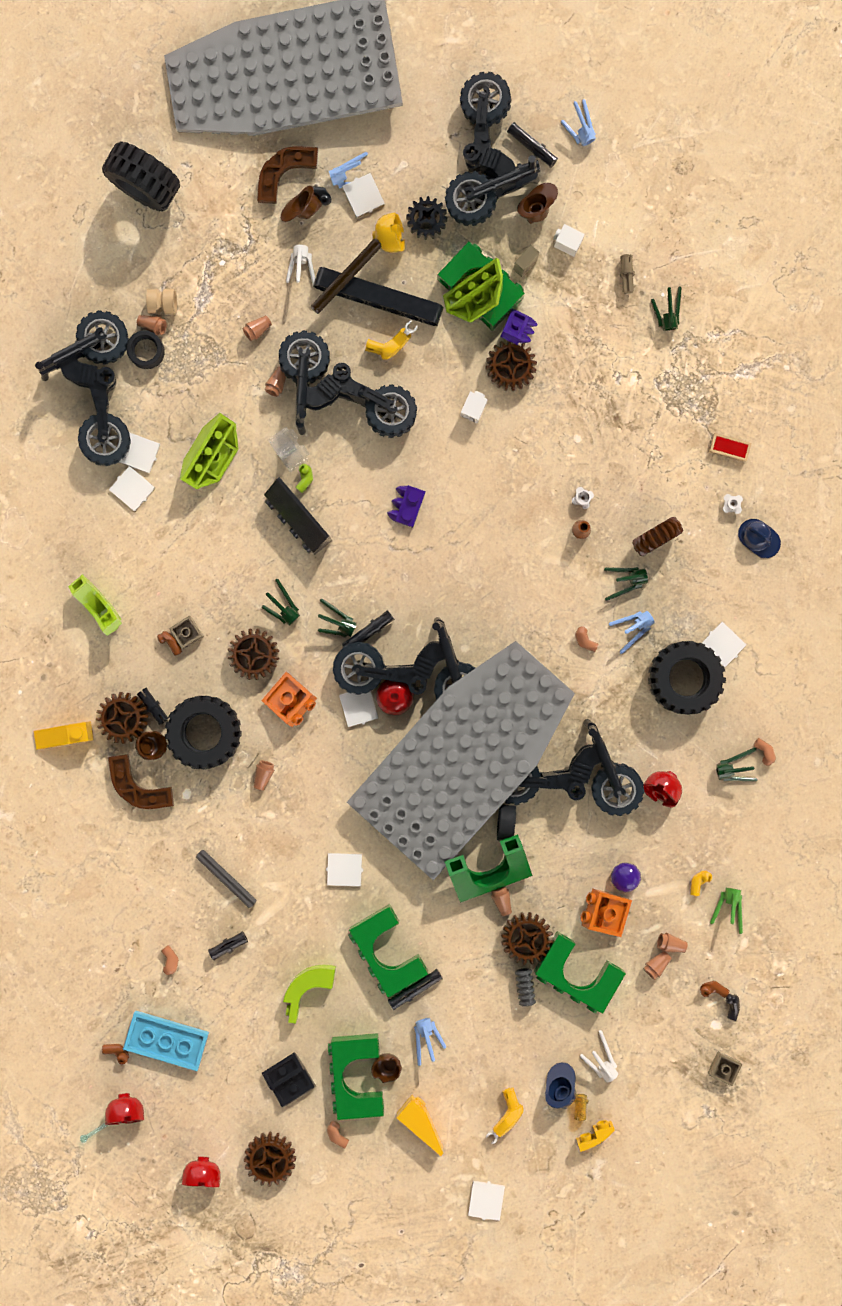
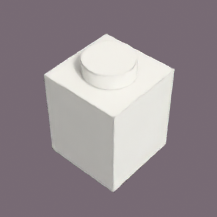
[553,224,585,257]
[460,391,488,424]

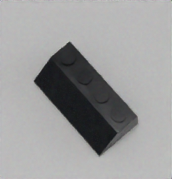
[264,477,332,555]

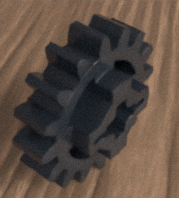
[406,196,448,240]

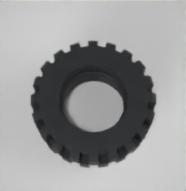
[102,141,180,212]
[648,641,726,715]
[165,696,242,770]

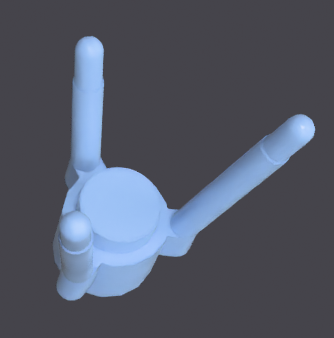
[561,99,596,146]
[329,152,368,189]
[609,611,655,654]
[414,1018,446,1066]

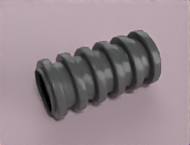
[515,968,536,1006]

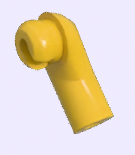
[690,871,712,896]

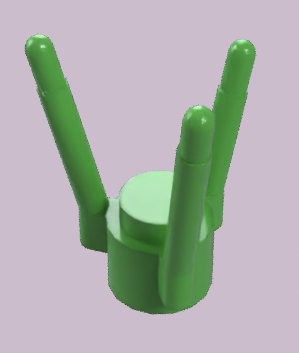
[710,887,743,934]

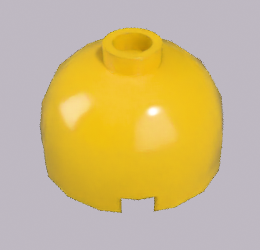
[372,212,405,253]

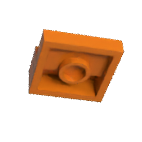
[261,672,317,727]
[580,888,632,937]

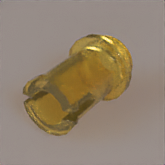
[574,1094,589,1121]

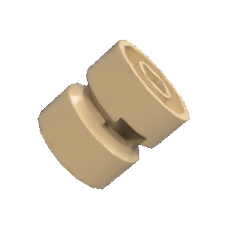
[146,289,177,314]

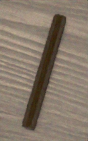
[311,239,382,314]

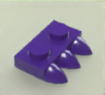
[500,309,538,345]
[387,485,426,528]

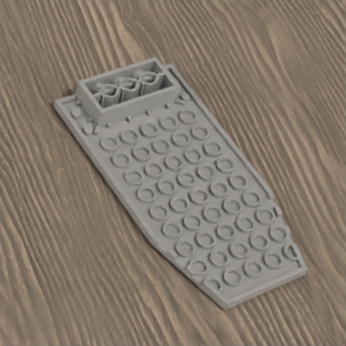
[164,0,403,136]
[347,641,575,880]

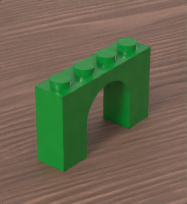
[437,241,525,331]
[445,835,533,903]
[348,904,428,998]
[534,931,626,1014]
[328,1033,384,1120]

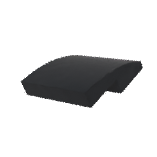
[262,1052,316,1107]

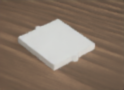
[342,173,385,218]
[119,432,161,473]
[109,466,155,511]
[702,622,747,667]
[339,691,378,727]
[326,853,363,886]
[468,1181,505,1221]

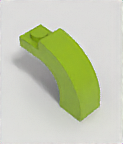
[68,574,122,636]
[283,965,336,1024]

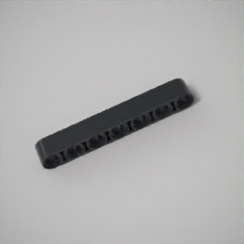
[313,267,444,326]

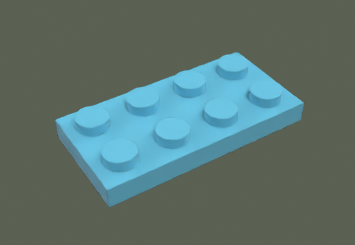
[123,1011,209,1071]

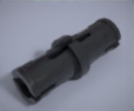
[137,687,169,725]
[208,931,248,960]

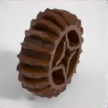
[485,341,537,391]
[632,517,684,556]
[228,628,280,680]
[96,692,149,744]
[501,912,553,965]
[244,1131,296,1187]

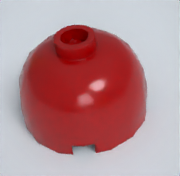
[376,680,414,716]
[643,771,682,808]
[105,1093,144,1125]
[181,1156,221,1187]

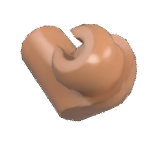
[575,626,598,652]
[754,738,776,766]
[161,945,179,975]
[327,1121,349,1149]

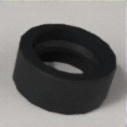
[126,330,165,369]
[497,804,516,841]

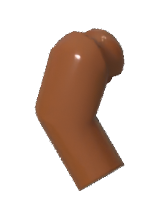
[157,631,182,656]
[700,981,730,998]

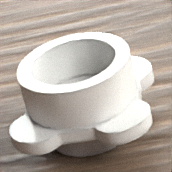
[572,487,594,509]
[723,494,743,514]

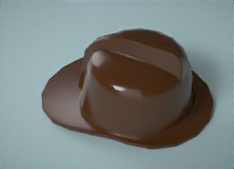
[517,183,558,224]
[280,185,322,222]

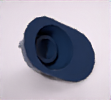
[738,519,781,558]
[545,1062,576,1109]

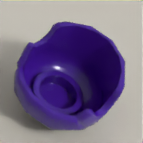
[611,863,641,892]

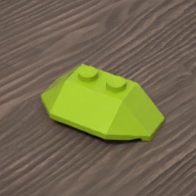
[443,258,503,323]
[180,413,239,489]

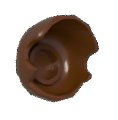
[135,731,167,760]
[371,1053,402,1083]

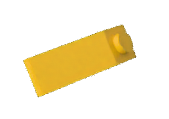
[33,721,94,750]
[396,1095,443,1156]

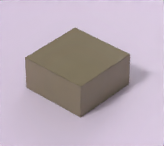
[513,244,540,277]
[169,616,204,649]
[708,1051,742,1086]

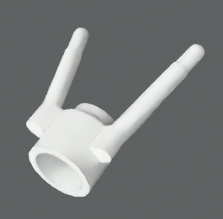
[286,245,315,284]
[580,1030,618,1083]

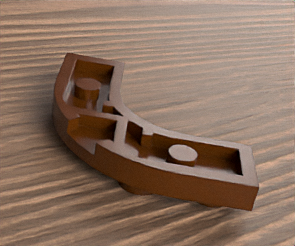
[257,146,318,204]
[108,754,174,809]

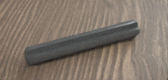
[196,850,257,908]

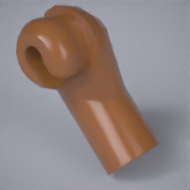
[102,1044,129,1064]

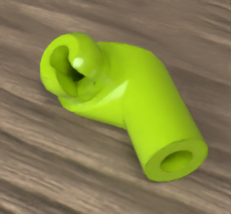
[295,464,313,493]

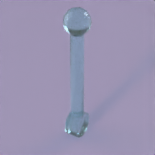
[80,1123,108,1143]

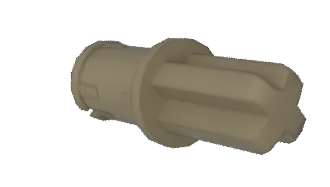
[620,254,635,294]

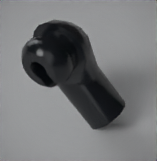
[312,186,332,205]
[726,994,740,1021]

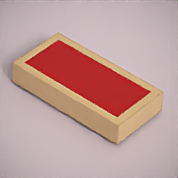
[709,433,752,462]

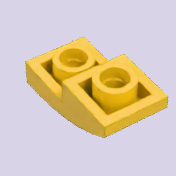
[576,1120,615,1152]

